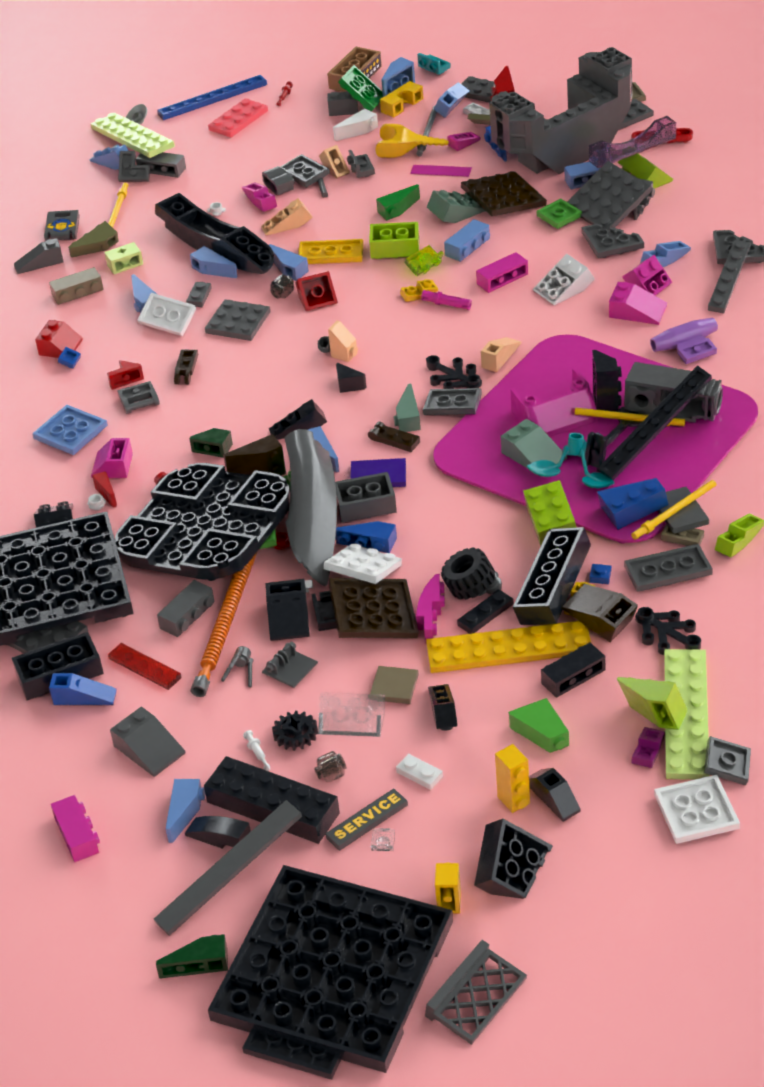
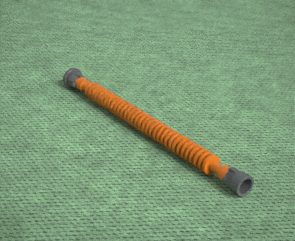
[190,551,258,697]

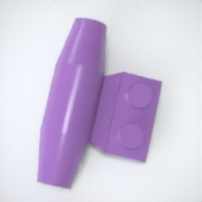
[650,317,718,364]

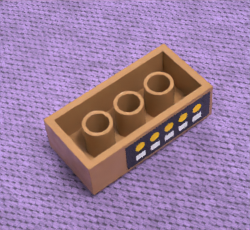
[327,46,382,92]

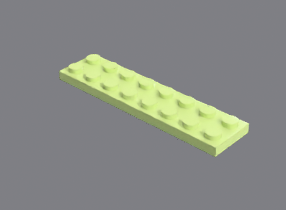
[90,113,175,158]
[664,649,710,780]

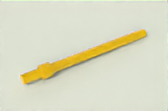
[108,183,129,227]
[575,407,685,427]
[631,480,717,540]

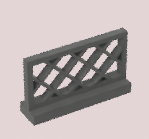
[425,939,527,1045]

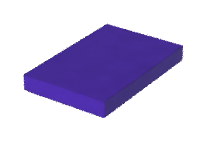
[351,458,406,487]

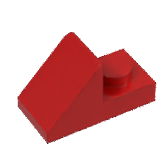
[107,360,144,390]

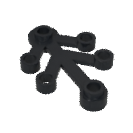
[426,355,482,389]
[635,607,701,655]

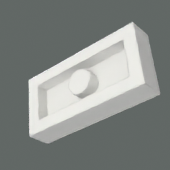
[396,753,443,790]

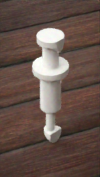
[243,730,270,771]

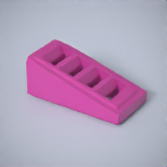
[447,132,481,151]

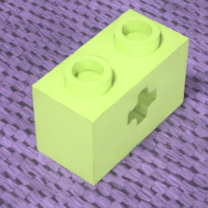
[104,242,143,274]

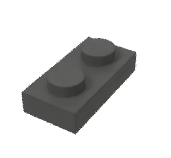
[186,282,212,307]

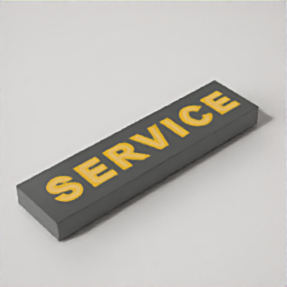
[325,788,408,851]

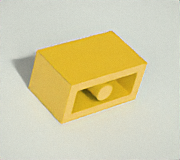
[435,862,461,914]

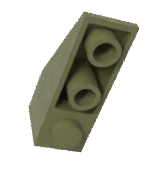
[68,221,119,258]

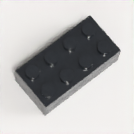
[11,632,104,701]

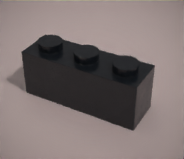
[541,642,606,698]

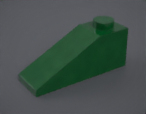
[156,934,228,979]

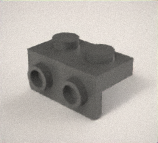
[347,150,375,178]

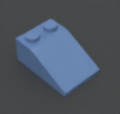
[381,57,415,97]

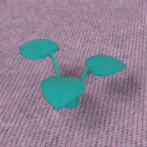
[526,433,614,488]

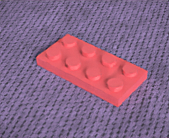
[208,98,268,138]

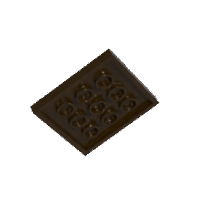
[461,171,547,217]
[329,578,419,639]

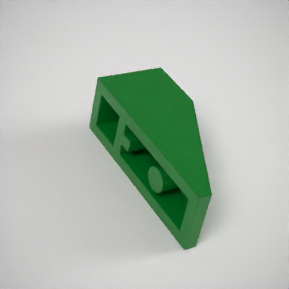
[376,184,420,221]

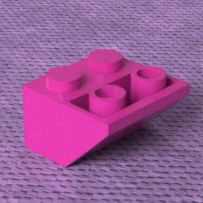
[622,255,673,295]
[91,438,133,478]

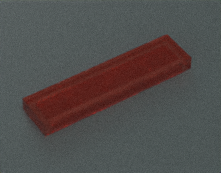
[108,642,182,690]

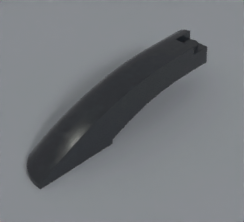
[155,193,274,274]

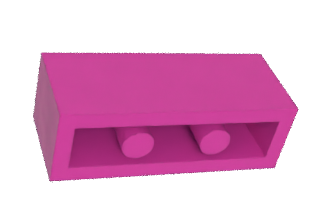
[476,252,528,293]
[50,795,100,863]

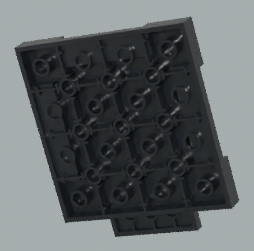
[0,511,134,646]
[208,865,453,1080]

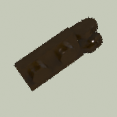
[174,349,199,385]

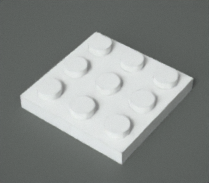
[324,544,402,584]
[654,775,740,844]

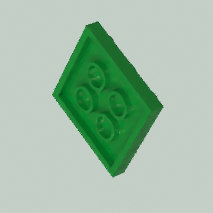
[338,65,383,112]

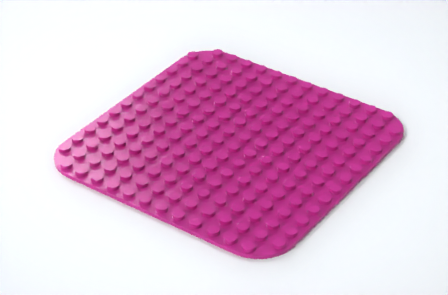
[433,334,758,544]

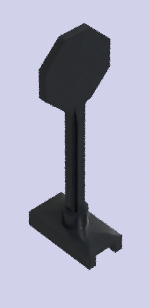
[585,407,646,472]

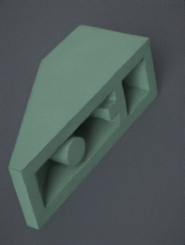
[393,383,421,432]

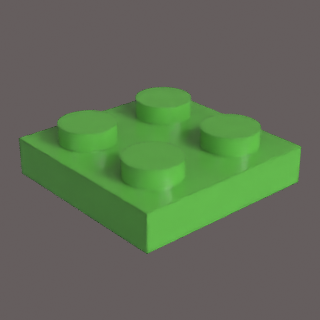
[536,198,582,229]

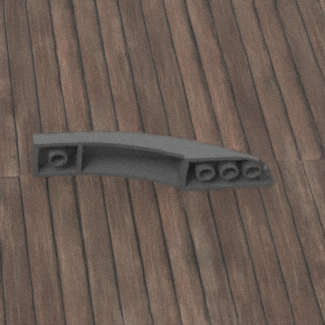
[284,429,337,587]

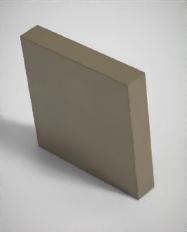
[370,666,419,704]

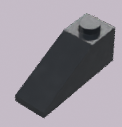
[428,684,458,731]

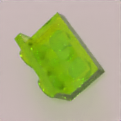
[404,245,444,276]

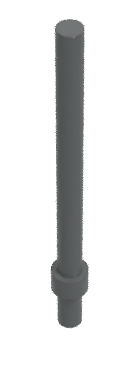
[416,105,437,157]

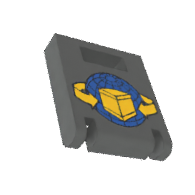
[44,210,80,241]

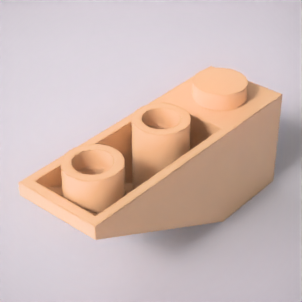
[261,198,313,236]
[481,337,522,372]

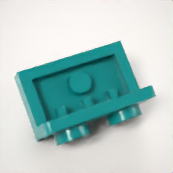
[417,53,451,75]

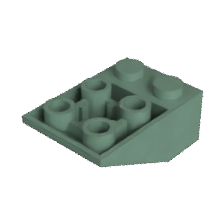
[427,190,485,223]

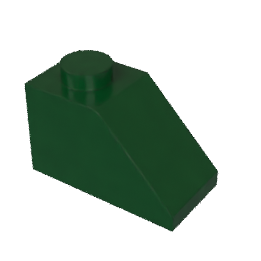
[189,428,233,458]

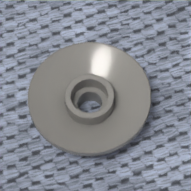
[126,104,148,125]

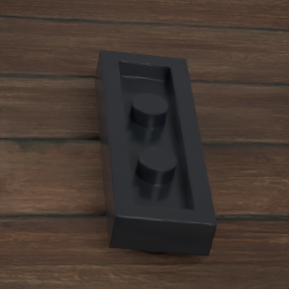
[457,589,514,634]

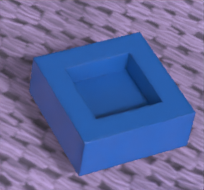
[58,347,81,369]
[589,564,612,584]

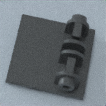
[262,641,318,688]

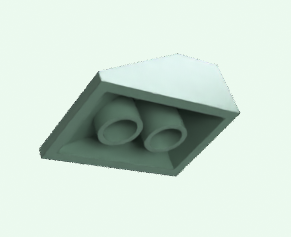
[501,419,567,477]

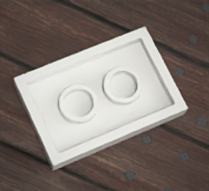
[137,293,196,337]

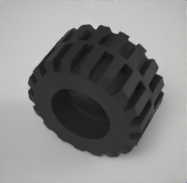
[441,547,495,600]

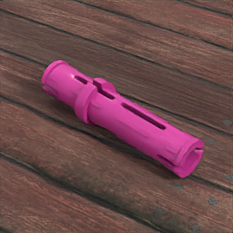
[421,290,472,310]

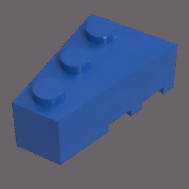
[597,478,669,530]

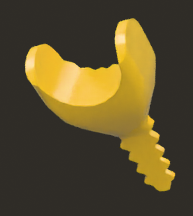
[375,124,449,158]

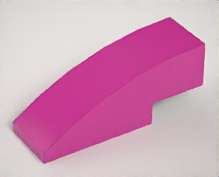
[242,182,278,212]

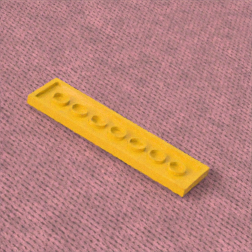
[426,621,591,673]

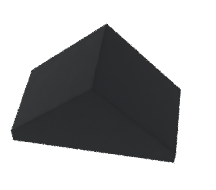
[336,363,367,393]

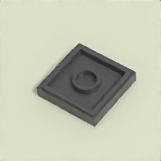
[704,736,751,786]

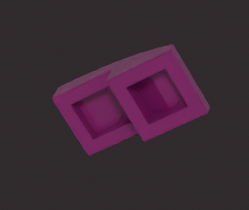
[631,727,665,768]

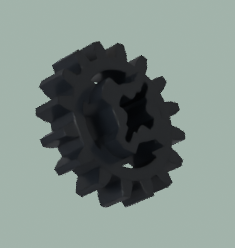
[272,710,318,751]

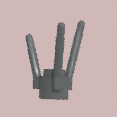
[221,646,254,688]

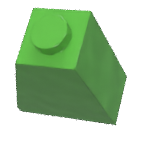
[508,698,569,753]

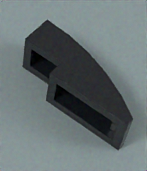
[185,816,251,849]

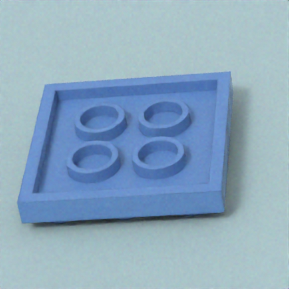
[32,404,108,455]

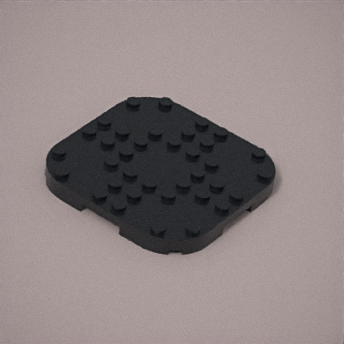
[115,463,291,581]

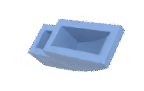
[640,241,691,267]

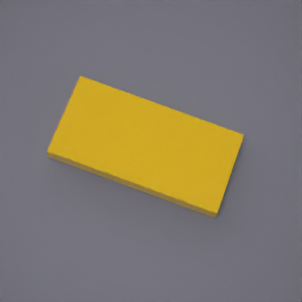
[298,239,364,264]

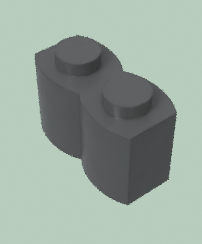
[262,166,294,195]

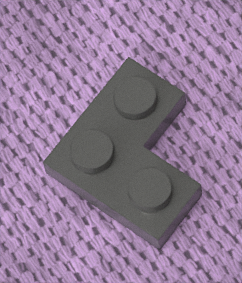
[118,151,150,182]

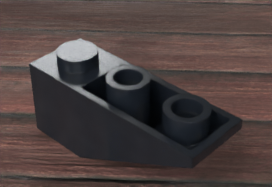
[269,399,327,440]

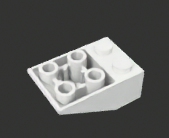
[532,253,595,306]

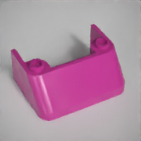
[511,368,597,437]

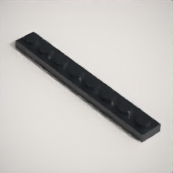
[598,365,712,481]

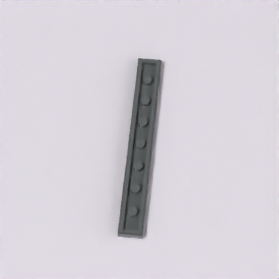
[154,800,302,936]

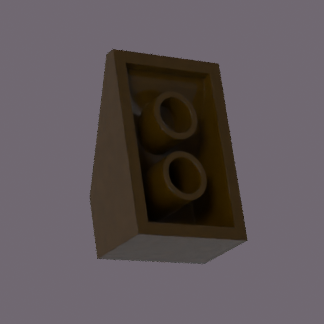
[223,434,286,476]

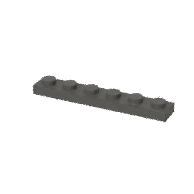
[708,240,751,314]

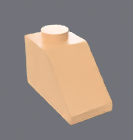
[319,145,350,179]
[328,320,358,362]

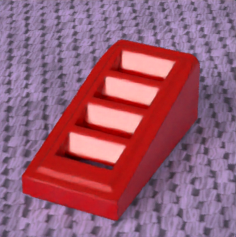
[92,471,117,508]

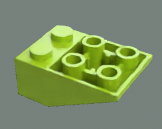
[617,677,688,730]

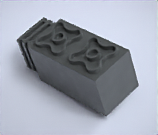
[624,362,723,423]

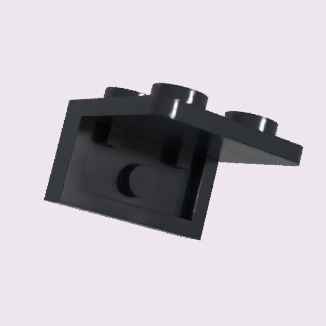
[34,501,74,528]

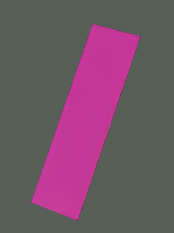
[410,165,472,177]

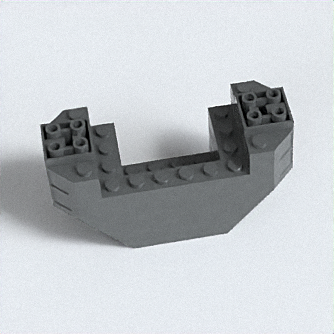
[489,47,632,174]

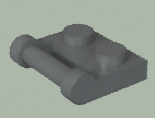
[117,381,160,414]

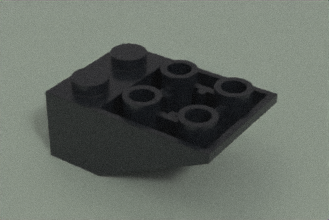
[265,579,310,641]

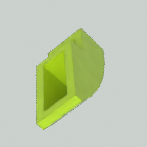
[715,513,764,557]

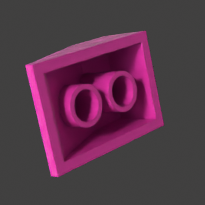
[609,282,667,325]

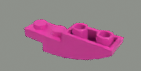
[416,574,445,644]

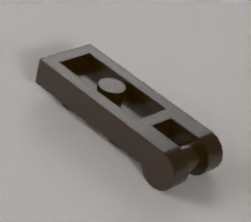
[368,421,420,452]

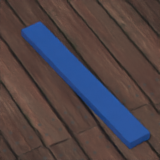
[157,75,267,120]

